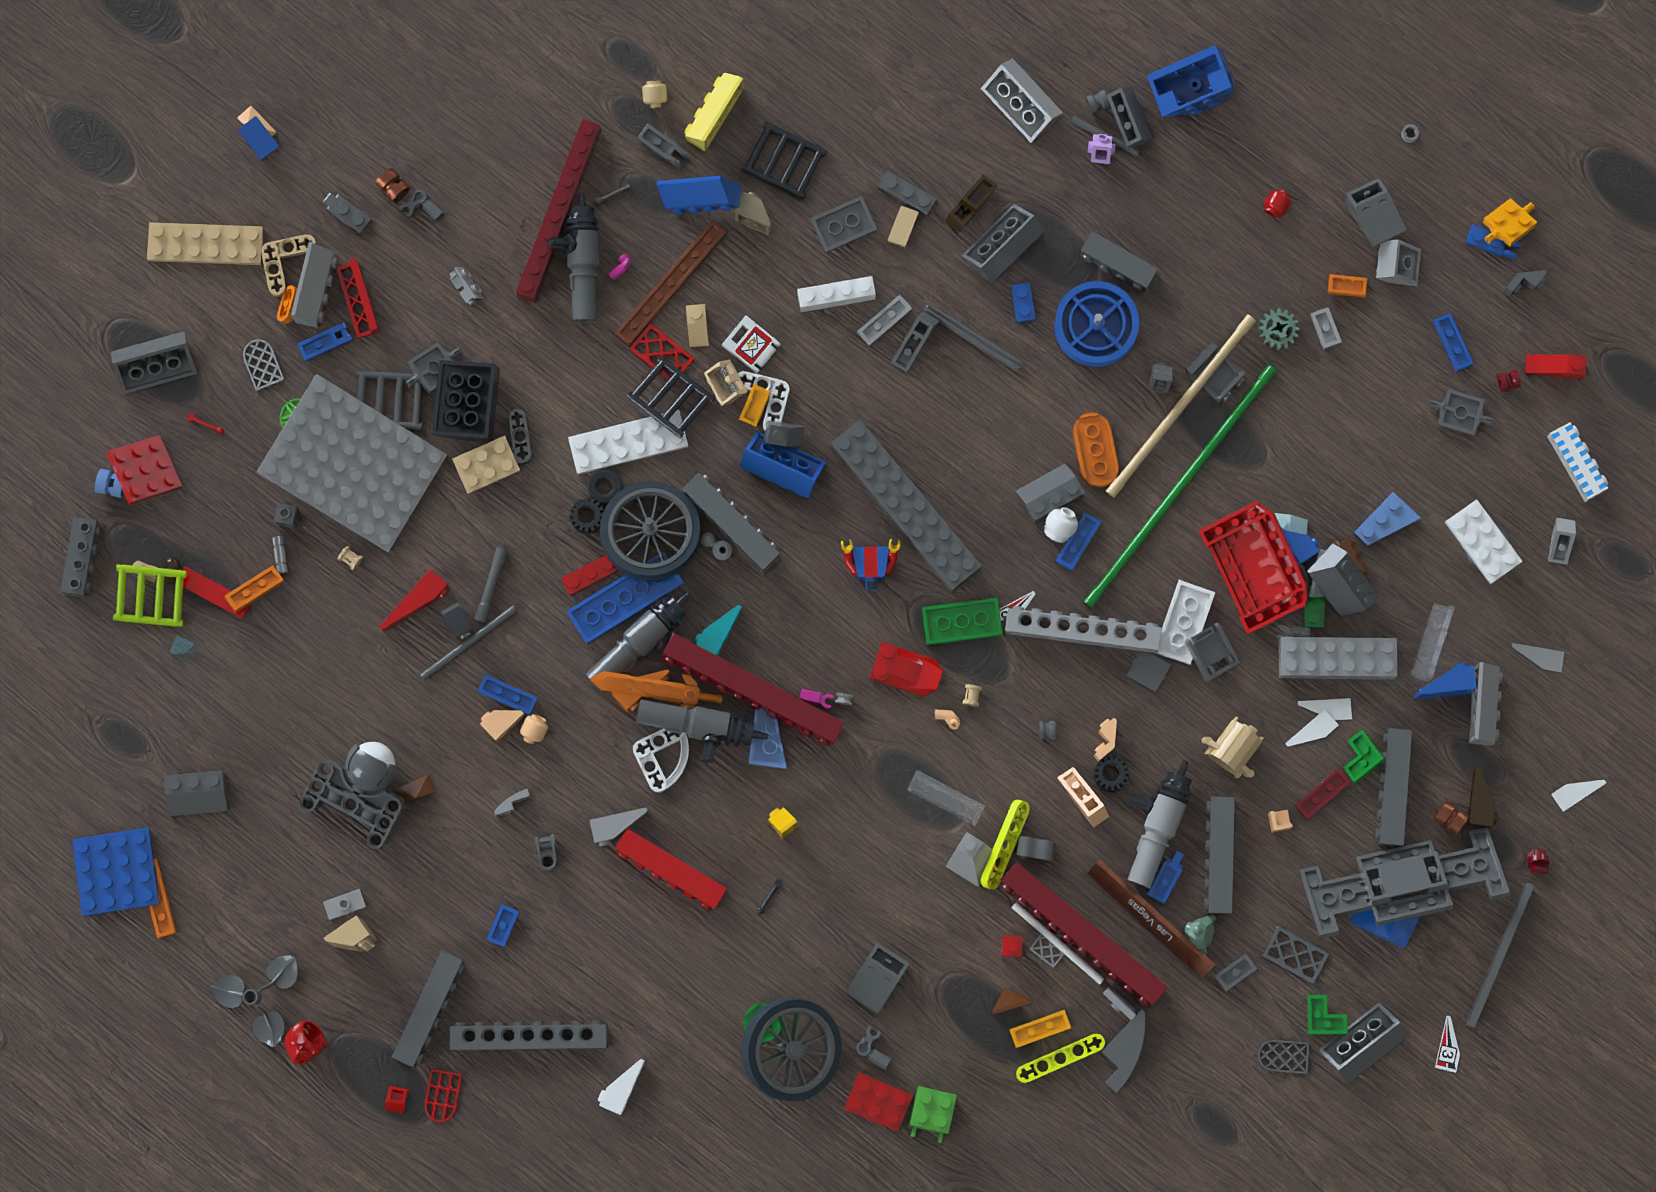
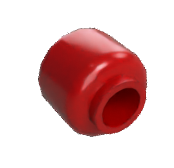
[1263,189,1291,218]

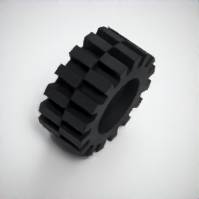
[570,498,604,534]
[1094,756,1129,792]

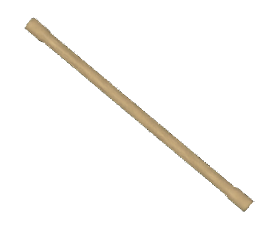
[1105,314,1256,498]

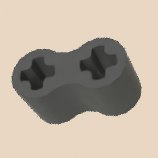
[1016,836,1056,862]

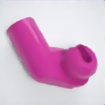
[609,254,632,280]

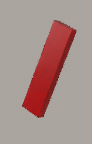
[175,566,252,619]

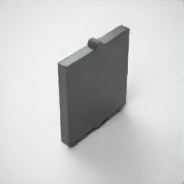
[1126,651,1171,692]

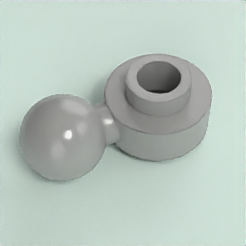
[700,532,732,560]

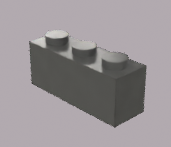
[1107,87,1153,147]

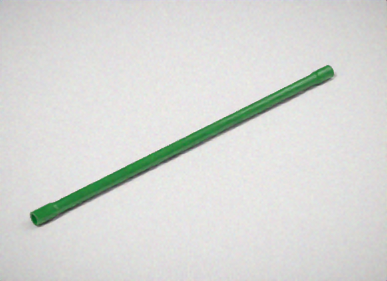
[1083,365,1277,609]

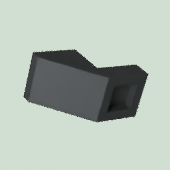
[1504,270,1547,296]

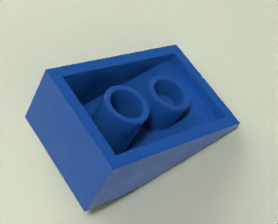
[1413,663,1477,700]
[1350,898,1420,948]

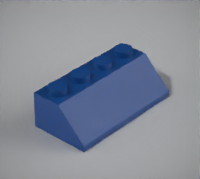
[657,176,741,215]
[739,431,826,498]

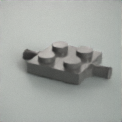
[405,342,462,394]
[1429,389,1493,437]

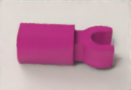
[799,689,834,709]

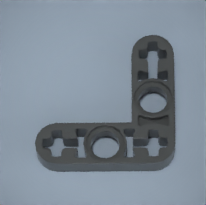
[509,409,532,465]

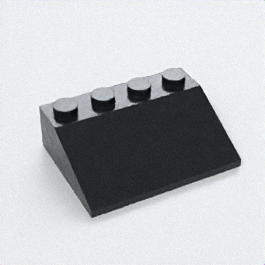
[432,360,500,443]

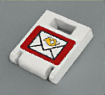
[721,316,781,374]

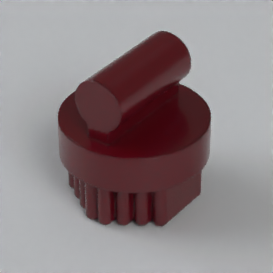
[1527,848,1550,874]

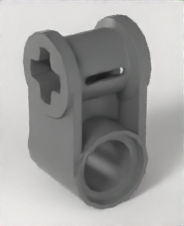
[535,834,557,872]

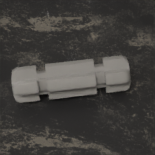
[272,536,288,574]

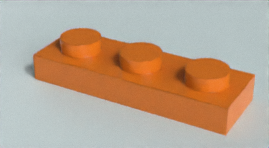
[225,565,284,613]

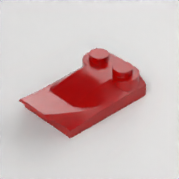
[870,642,943,697]

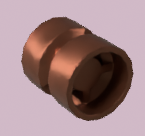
[375,168,411,203]
[1433,800,1470,835]

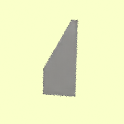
[1512,643,1564,672]

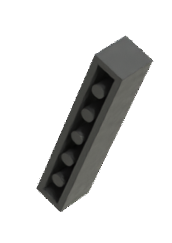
[1375,728,1412,847]
[1204,796,1234,915]
[392,950,465,1068]

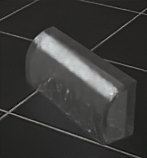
[907,770,985,826]

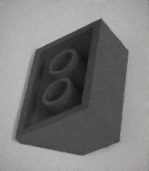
[1015,464,1085,524]
[164,770,228,817]

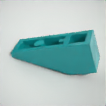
[694,605,742,656]

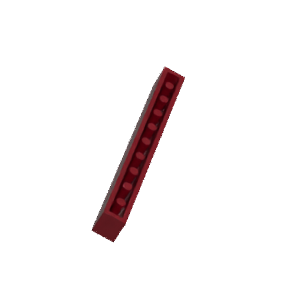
[516,119,601,303]
[661,633,844,746]

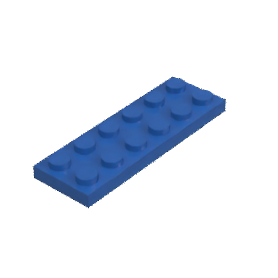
[566,551,684,644]

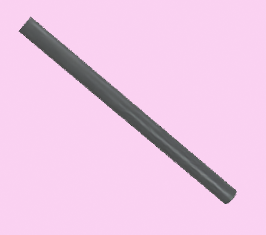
[420,605,517,681]

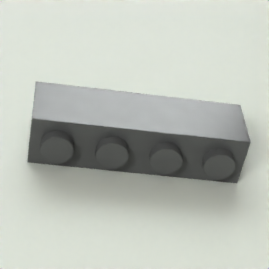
[1080,231,1158,292]

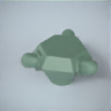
[1184,914,1216,955]

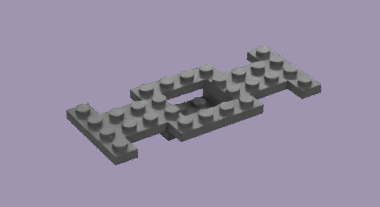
[1300,827,1510,939]

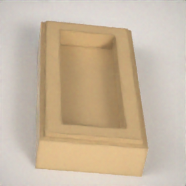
[888,206,919,248]

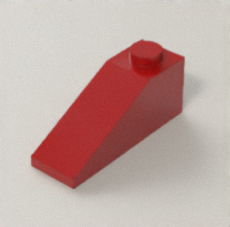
[1525,355,1587,380]

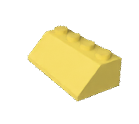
[684,73,744,151]

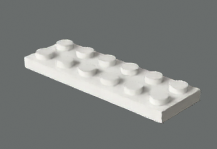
[568,410,688,475]

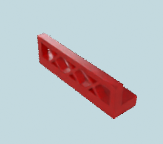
[336,258,380,339]

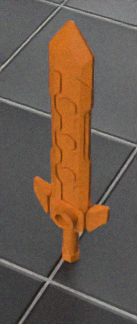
[590,671,723,709]

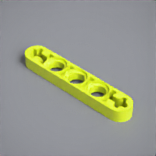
[981,800,1030,890]
[1016,1034,1105,1083]

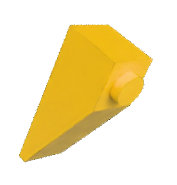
[768,807,798,839]

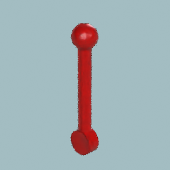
[187,414,224,434]

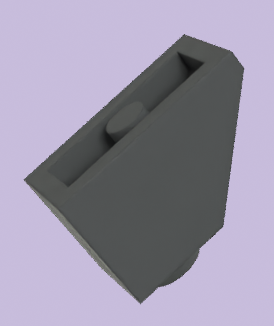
[764,420,805,446]

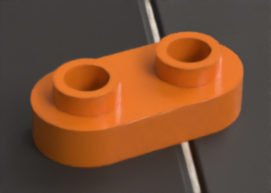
[277,285,298,324]

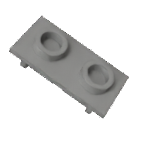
[449,267,484,306]

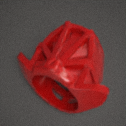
[285,1021,328,1065]

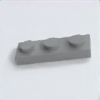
[857,295,912,347]

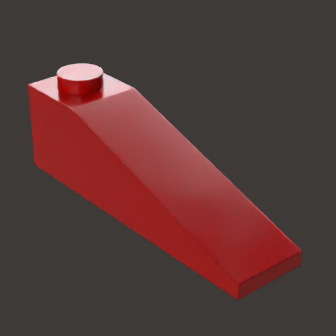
[379,569,449,632]

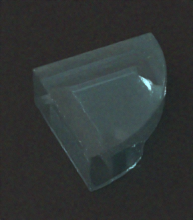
[169,636,195,655]

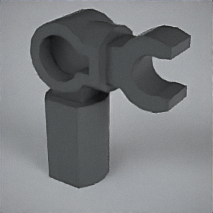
[400,189,445,222]
[856,1026,891,1070]

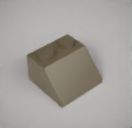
[734,192,771,236]

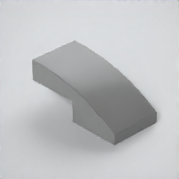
[494,789,531,817]

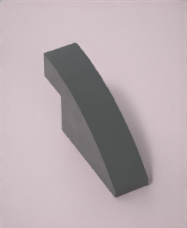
[1101,1010,1145,1094]

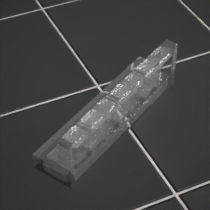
[1411,603,1455,682]

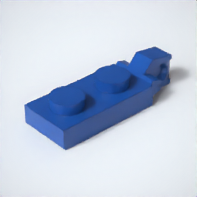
[1147,851,1184,904]

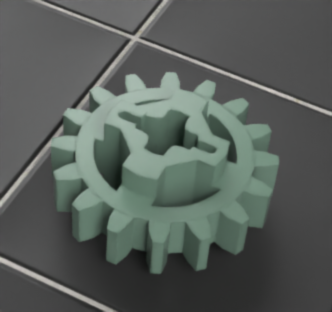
[1258,308,1300,350]

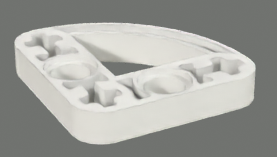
[633,729,689,793]

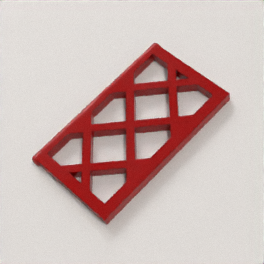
[629,323,695,380]

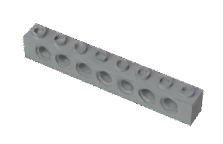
[1005,606,1161,653]

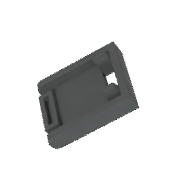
[1185,622,1240,681]

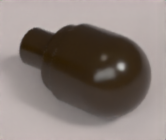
[164,557,180,584]

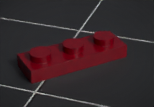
[1295,768,1351,820]

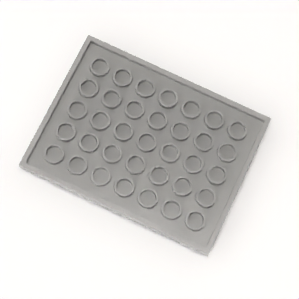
[256,374,447,552]

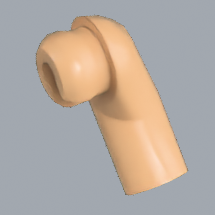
[935,709,960,730]

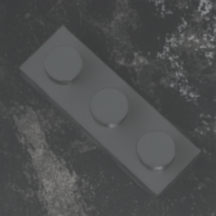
[878,171,937,216]

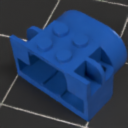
[1147,45,1234,117]

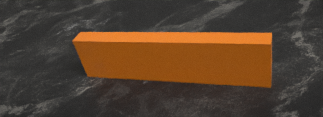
[149,859,177,939]

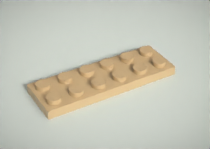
[147,222,264,265]

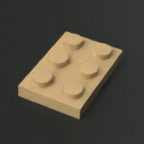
[452,436,520,494]

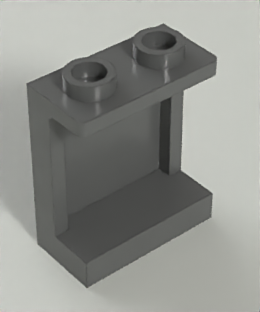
[1185,342,1246,403]

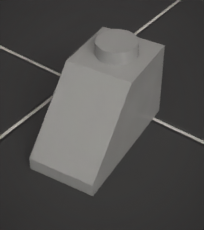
[1548,518,1576,565]

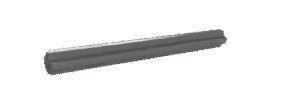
[924,304,1023,372]

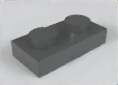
[1214,954,1257,992]

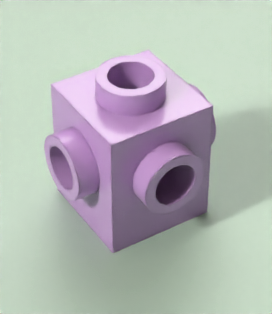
[1088,134,1115,164]

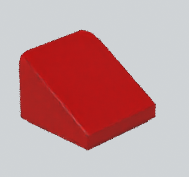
[385,1086,409,1113]

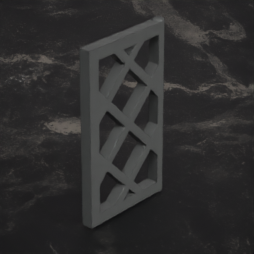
[1262,925,1330,984]

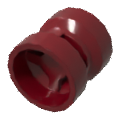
[1497,369,1521,392]

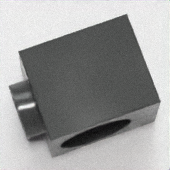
[274,503,299,528]

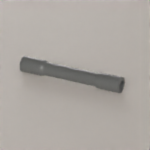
[474,547,507,624]

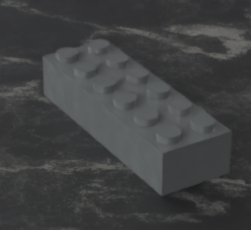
[682,473,780,576]

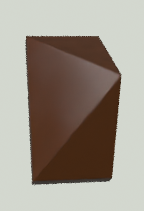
[393,775,436,806]
[992,988,1031,1015]

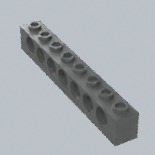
[450,1021,607,1051]

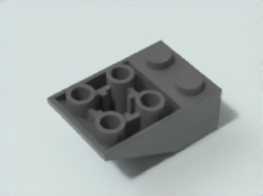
[1346,178,1407,247]
[845,942,910,1014]

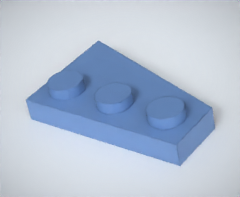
[1353,492,1421,547]
[748,708,787,769]

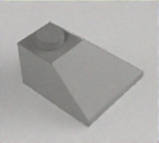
[946,832,993,887]

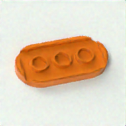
[1073,412,1119,488]

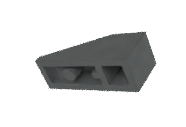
[891,311,939,373]
[1149,363,1173,393]
[441,602,474,640]

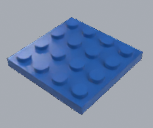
[72,827,160,916]

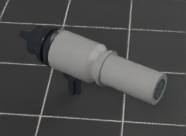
[1127,760,1192,889]

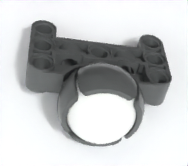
[299,742,405,849]

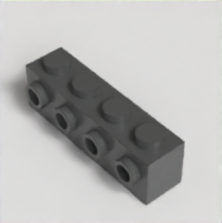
[60,517,102,598]

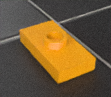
[739,384,772,427]

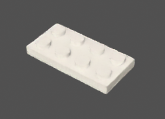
[1445,499,1523,584]
[1157,580,1215,665]

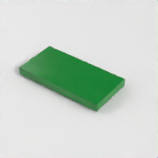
[922,597,1003,646]

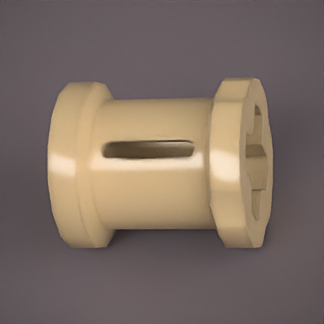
[338,546,363,571]
[962,684,982,707]

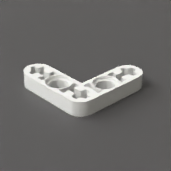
[738,371,789,431]

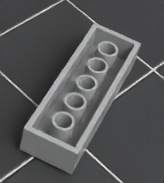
[1279,637,1397,680]

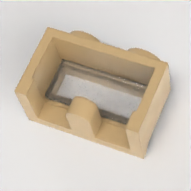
[704,360,748,406]

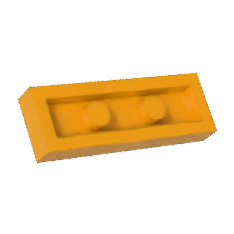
[1009,1010,1071,1048]

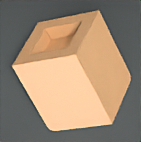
[1268,810,1293,833]

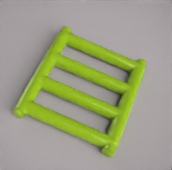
[113,564,187,627]

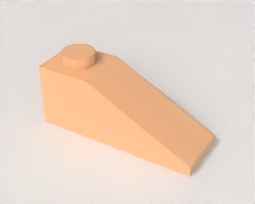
[1058,767,1109,828]

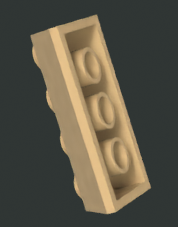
[324,915,378,952]

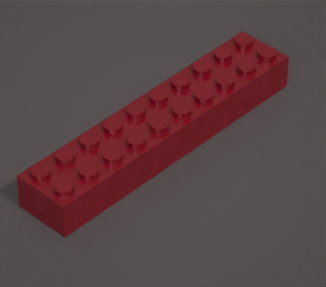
[1000,862,1168,1007]

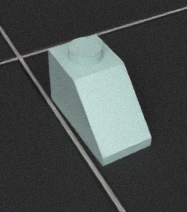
[1274,513,1308,535]

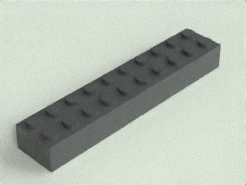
[831,420,982,593]

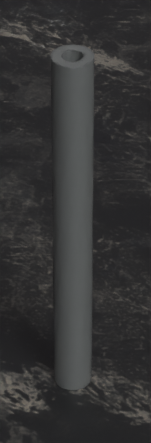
[1070,116,1140,157]

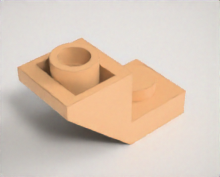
[1094,718,1117,762]

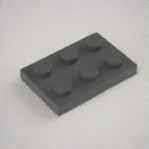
[810,196,877,253]

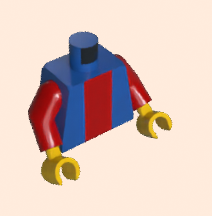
[841,539,900,591]

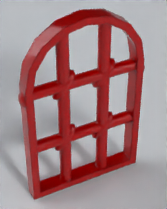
[424,1069,462,1122]

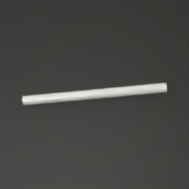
[1011,902,1104,985]

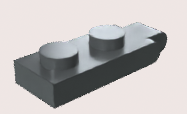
[322,193,372,235]

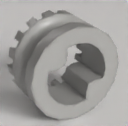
[1401,124,1419,143]
[835,693,853,706]

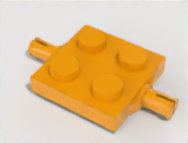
[1483,198,1537,247]

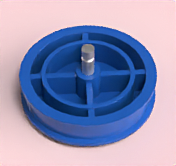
[1054,281,1139,367]

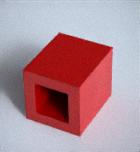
[1002,936,1022,958]

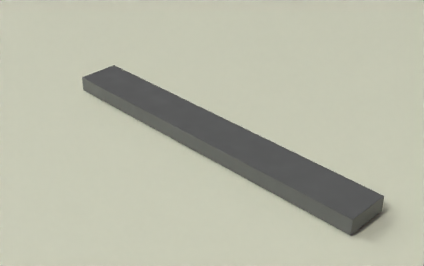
[1465,883,1535,1029]

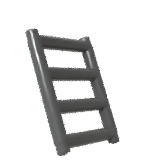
[356,371,423,430]

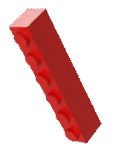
[615,829,727,911]

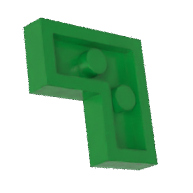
[1302,596,1325,629]
[1343,729,1386,784]
[1307,995,1348,1035]

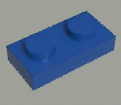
[1011,282,1036,323]
[486,904,519,948]

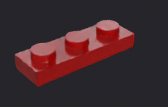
[561,555,619,596]

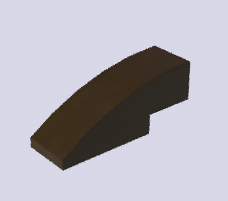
[946,174,998,232]

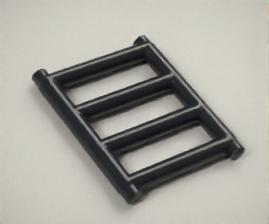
[741,122,827,199]
[626,356,715,439]

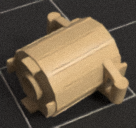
[1202,717,1264,778]

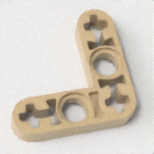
[261,235,316,297]

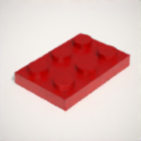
[844,1073,913,1132]

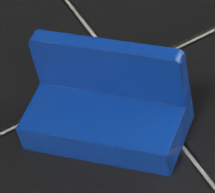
[238,116,278,161]

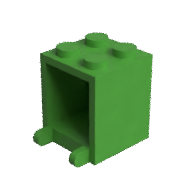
[909,1086,957,1143]

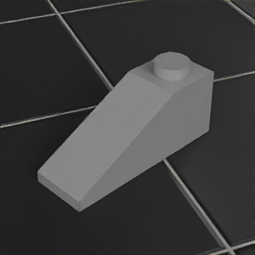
[590,808,648,847]

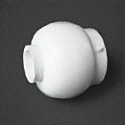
[1044,507,1078,543]

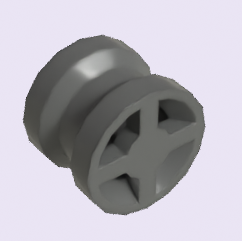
[1039,721,1055,740]

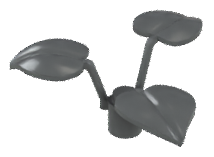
[210,956,298,1047]

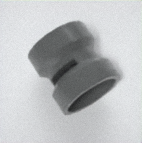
[1085,90,1110,114]

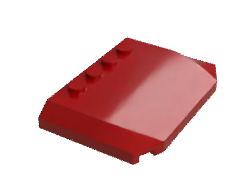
[1198,501,1308,634]

